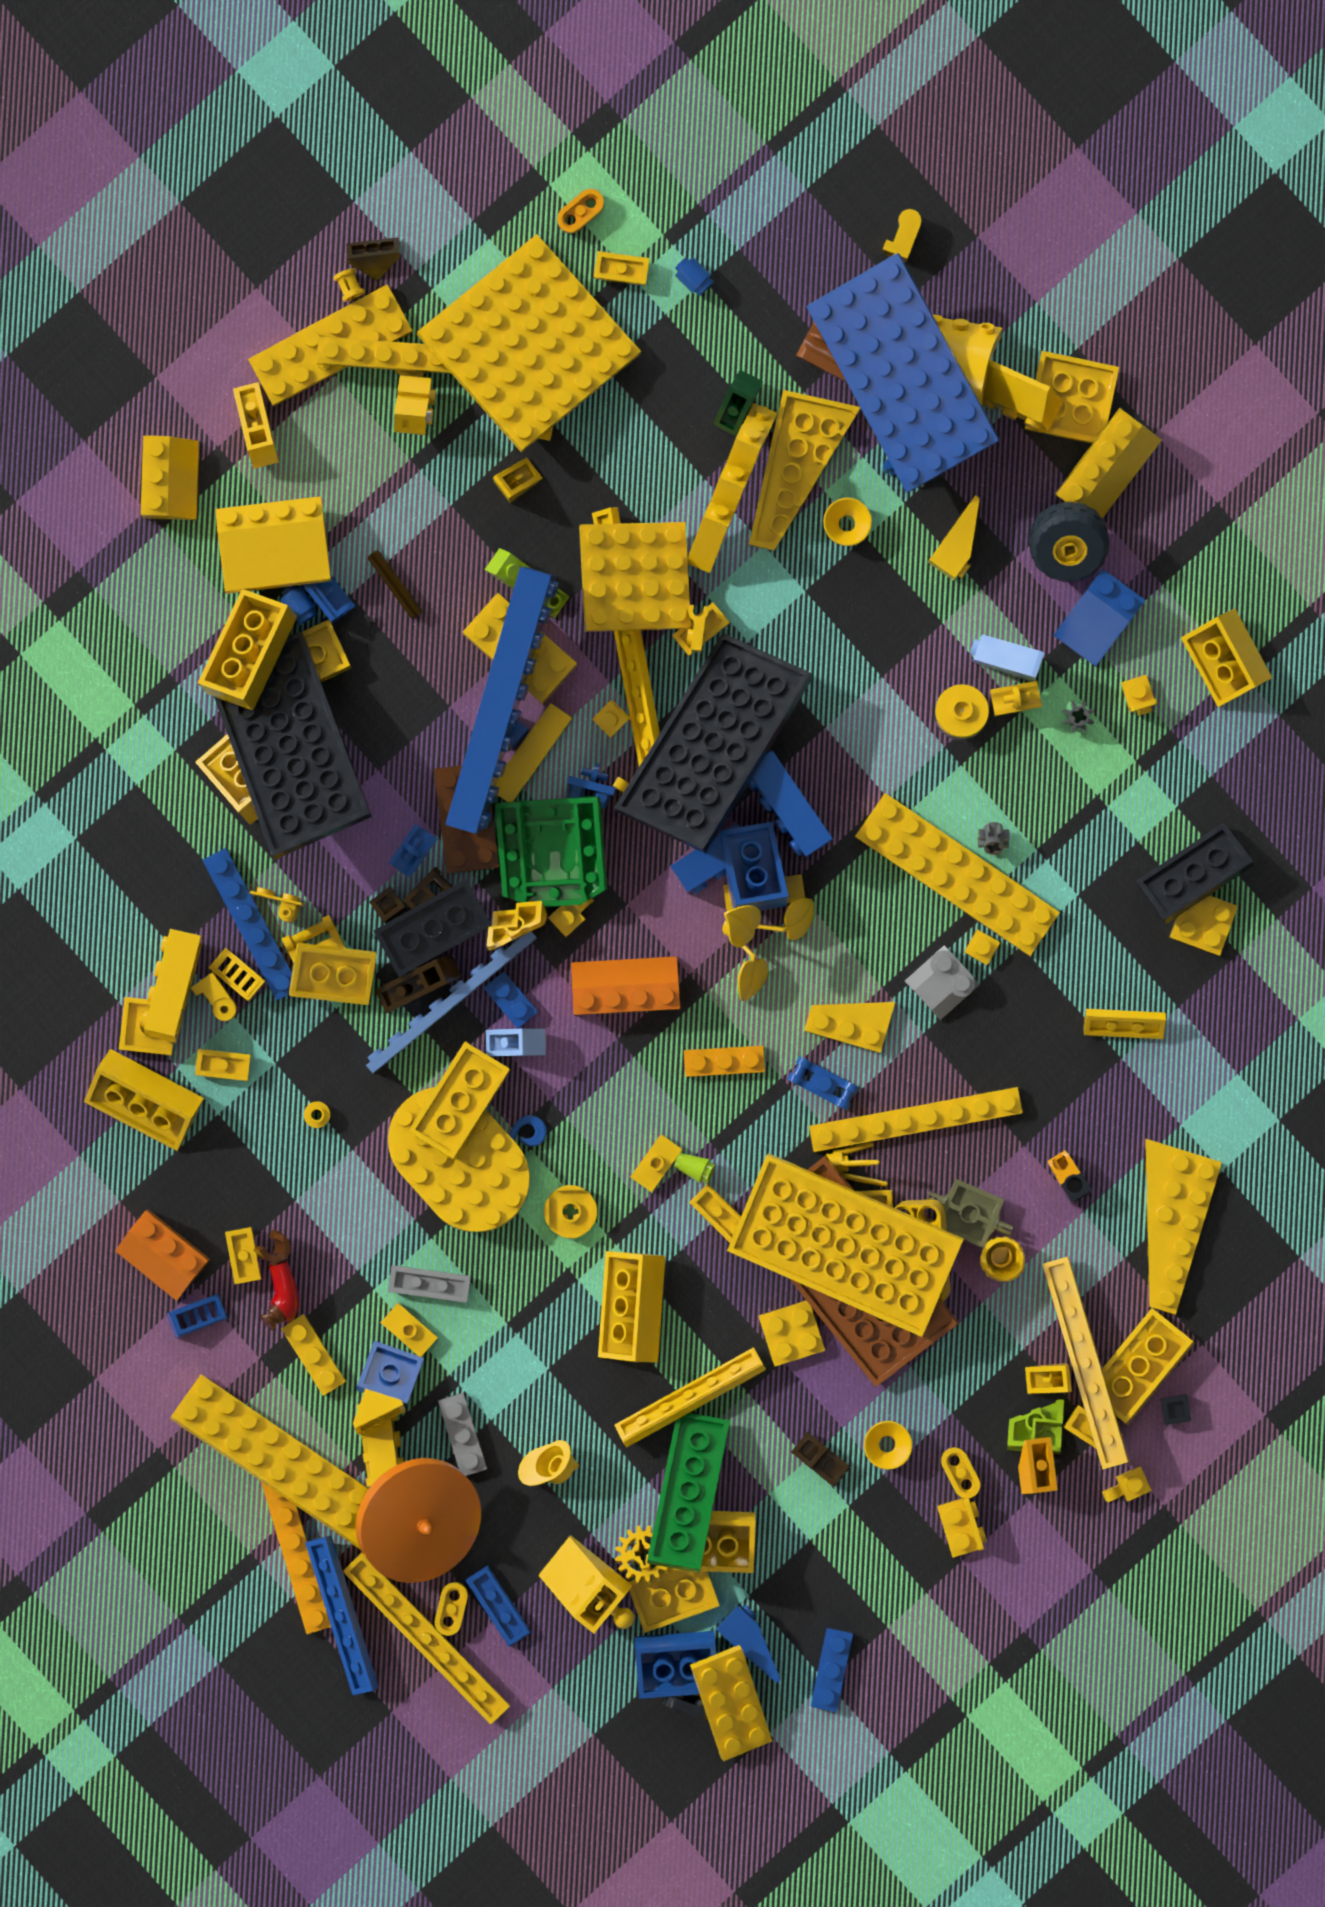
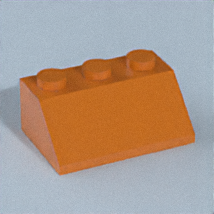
[115,1210,211,1301]

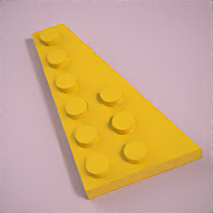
[749,390,861,551]
[1145,1139,1222,1315]

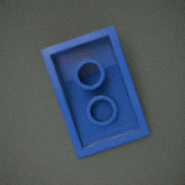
[1053,569,1145,667]
[720,822,789,911]

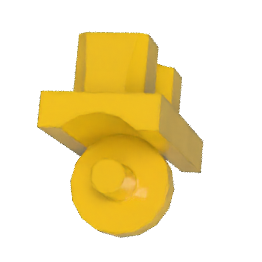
[990,681,1042,716]

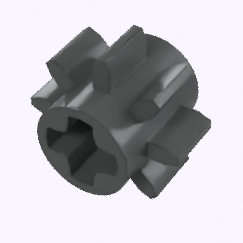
[1062,701,1094,733]
[978,822,1010,855]

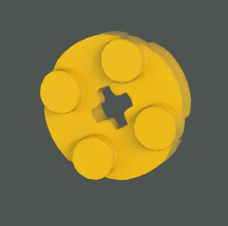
[544,1185,597,1238]

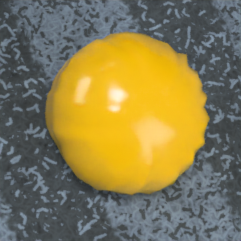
[980,1236,1025,1282]

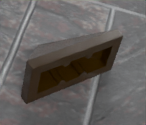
[346,237,400,281]

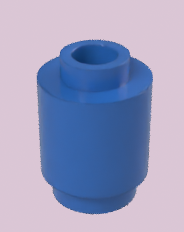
[675,257,714,296]
[280,586,317,626]

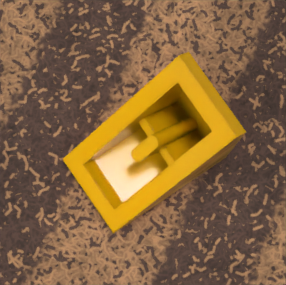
[493,457,542,503]
[1025,1363,1072,1394]
[353,1389,406,1435]

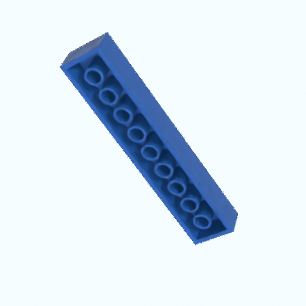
[445,567,559,834]

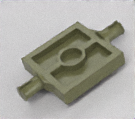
[926,1178,1013,1248]

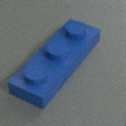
[810,1627,853,1712]

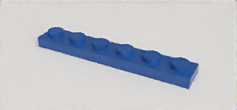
[202,848,292,1001]
[305,1535,379,1695]

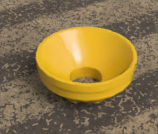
[823,498,872,546]
[864,1421,912,1469]

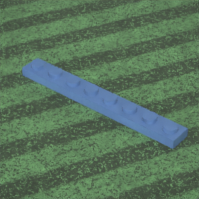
[366,931,537,1073]

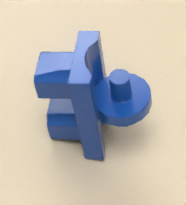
[567,763,616,809]
[388,824,437,878]

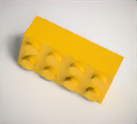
[198,589,297,711]
[462,593,577,705]

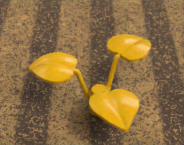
[722,897,814,1001]

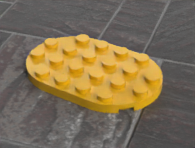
[388,1087,530,1232]

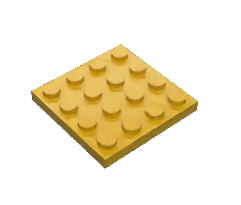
[579,522,691,632]

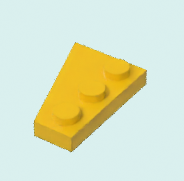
[804,1002,895,1053]

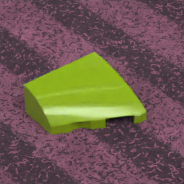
[1007,1399,1064,1454]

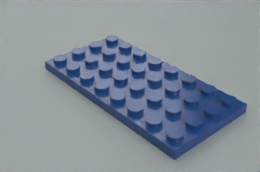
[806,253,1000,493]

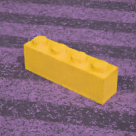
[141,929,203,1043]

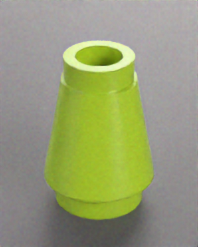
[674,1153,716,1184]

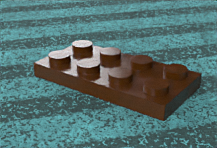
[434,765,499,874]

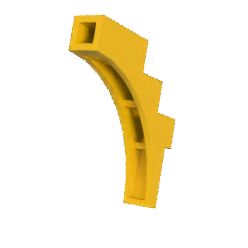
[687,403,777,573]

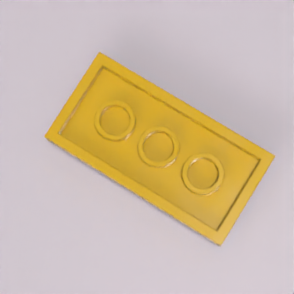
[408,1042,510,1160]
[690,1645,772,1761]

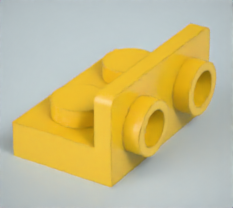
[937,1498,987,1558]

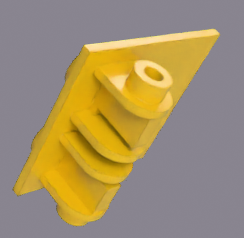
[250,887,306,923]

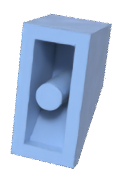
[486,1029,546,1056]

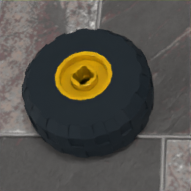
[1029,502,1109,582]

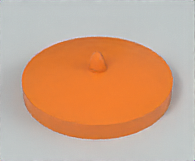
[356,1458,481,1583]

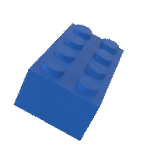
[748,751,833,859]

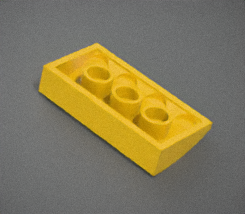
[1102,1308,1195,1425]

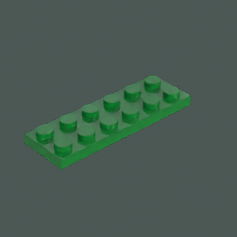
[647,1413,730,1573]

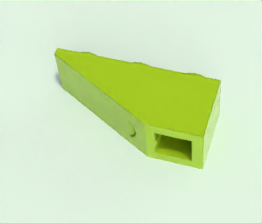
[485,548,569,618]

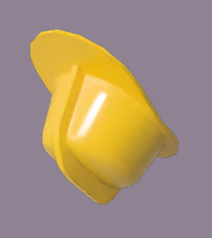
[518,1440,579,1486]

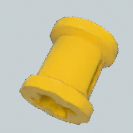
[333,268,365,302]

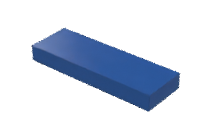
[465,1565,531,1647]

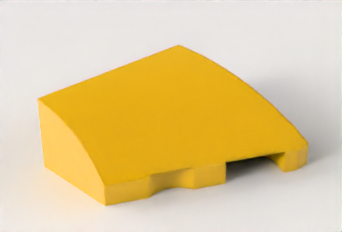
[487,901,547,950]

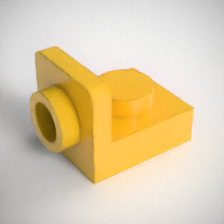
[1120,674,1158,716]

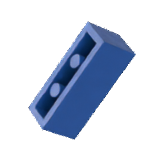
[670,823,740,894]

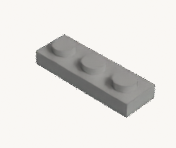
[388,1265,471,1303]
[438,1392,487,1476]

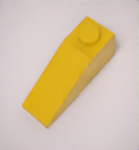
[233,382,279,469]
[928,495,980,581]

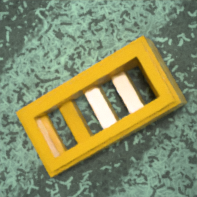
[209,947,266,1002]

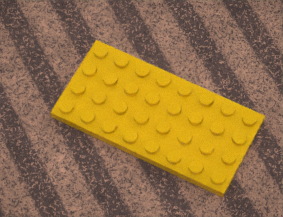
[727,1153,964,1337]

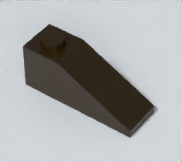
[375,954,462,1014]

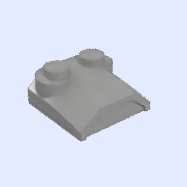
[905,946,980,1020]

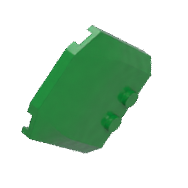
[495,796,607,907]

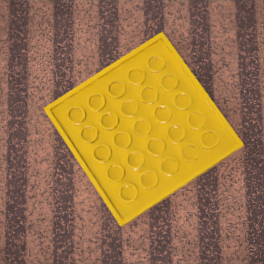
[417,234,641,453]

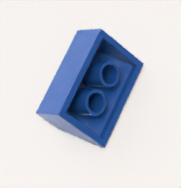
[635,1631,716,1699]

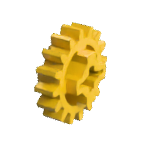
[615,1525,669,1584]

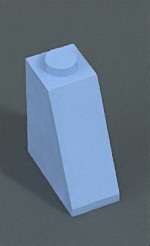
[970,634,1045,682]

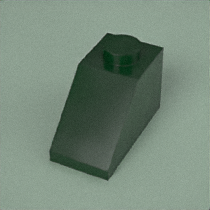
[713,370,763,436]

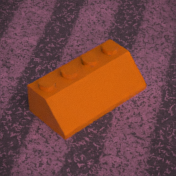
[571,956,680,1015]

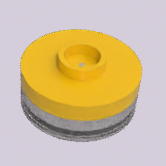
[934,684,989,740]

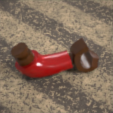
[254,1230,300,1331]

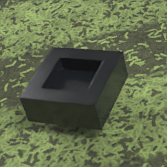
[1160,1394,1191,1425]

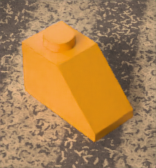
[1018,1437,1058,1494]

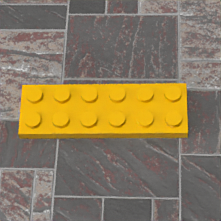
[248,284,413,407]

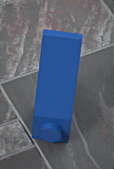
[716,1604,780,1683]

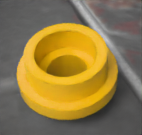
[304,1102,330,1128]

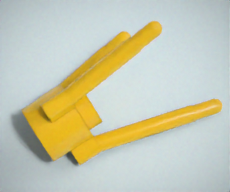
[826,1142,888,1187]

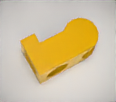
[882,209,921,263]
[191,972,237,1021]

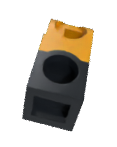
[1047,1150,1092,1204]

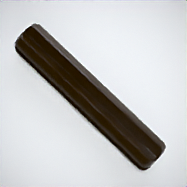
[368,550,423,619]

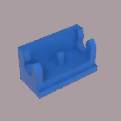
[303,574,356,624]

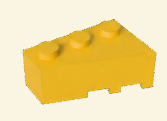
[357,1404,404,1487]

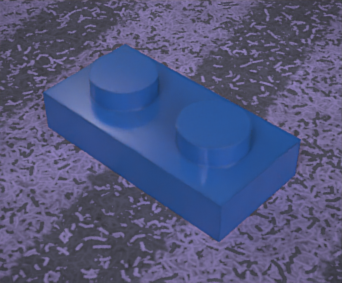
[484,972,538,1029]

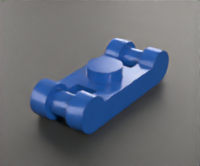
[787,1056,860,1111]

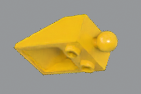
[539,1535,634,1634]

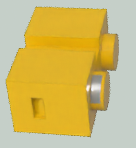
[394,375,436,435]

